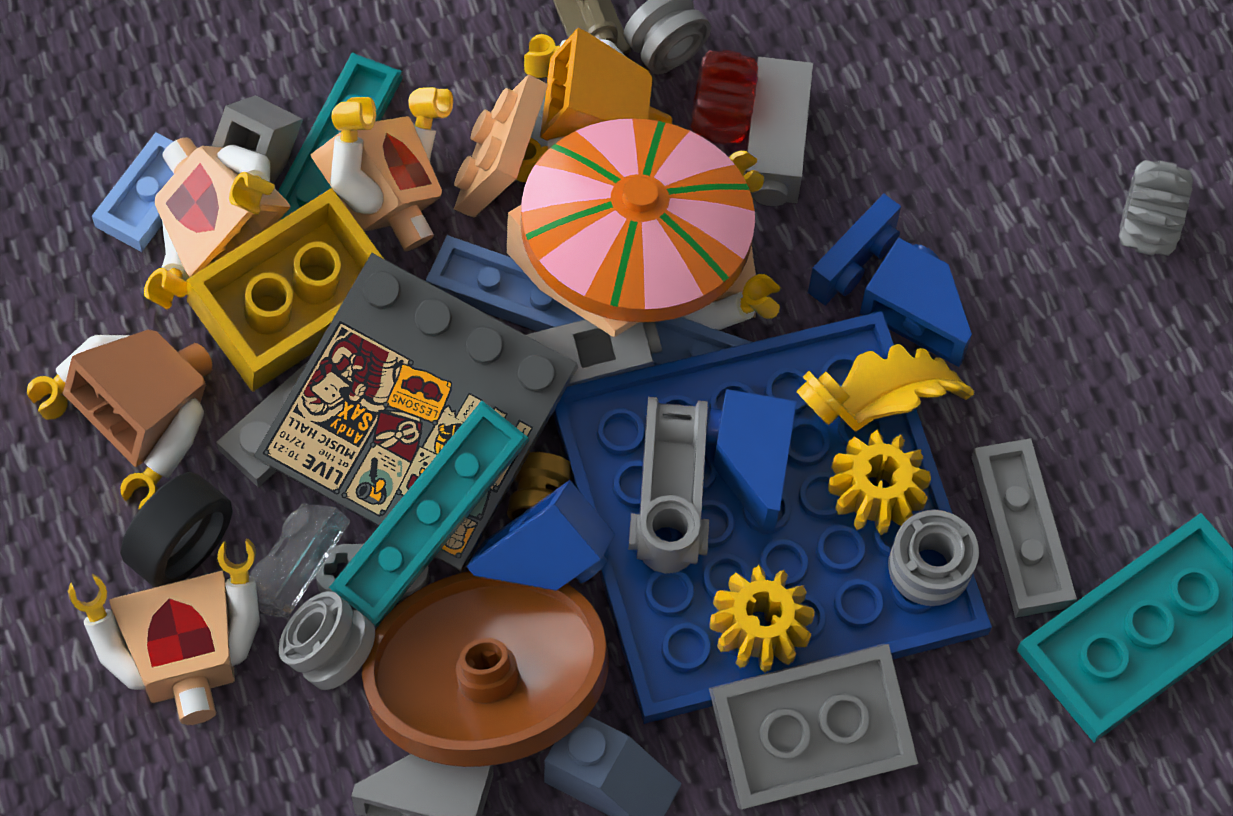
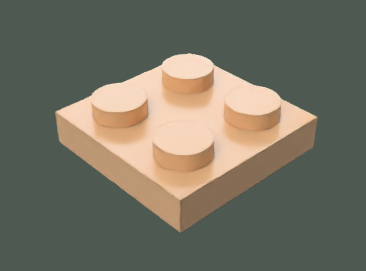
[454,74,548,217]

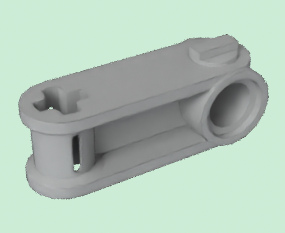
[628,396,709,574]

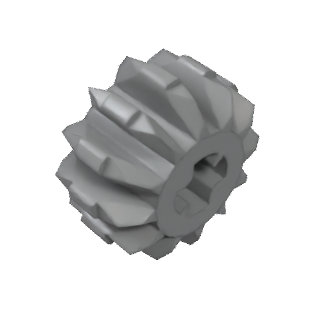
[1119,160,1193,256]

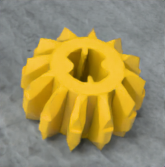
[828,429,931,535]
[710,565,814,673]

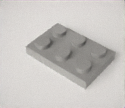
[709,644,918,809]

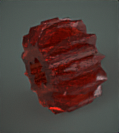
[691,49,758,145]

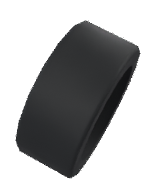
[120,472,233,587]

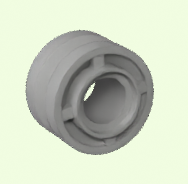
[623,0,711,74]
[888,510,979,606]
[279,591,375,690]

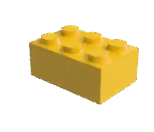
[187,188,384,392]

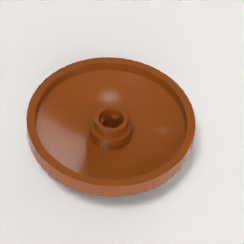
[362,571,609,767]

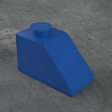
[860,237,972,367]
[706,389,797,532]
[466,480,615,590]

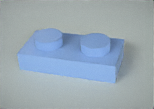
[92,132,174,252]

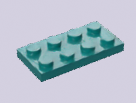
[1017,513,1233,743]

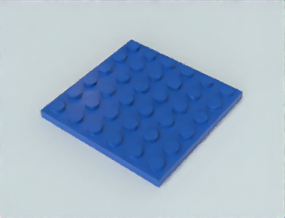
[553,311,992,724]

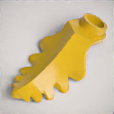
[796,344,974,432]

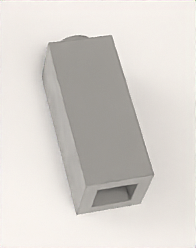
[745,57,813,206]
[526,319,662,387]

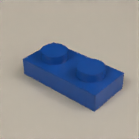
[808,193,901,306]

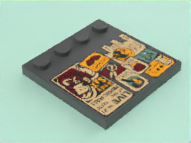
[254,253,578,573]

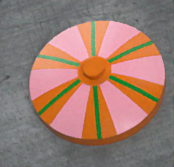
[520,119,755,323]

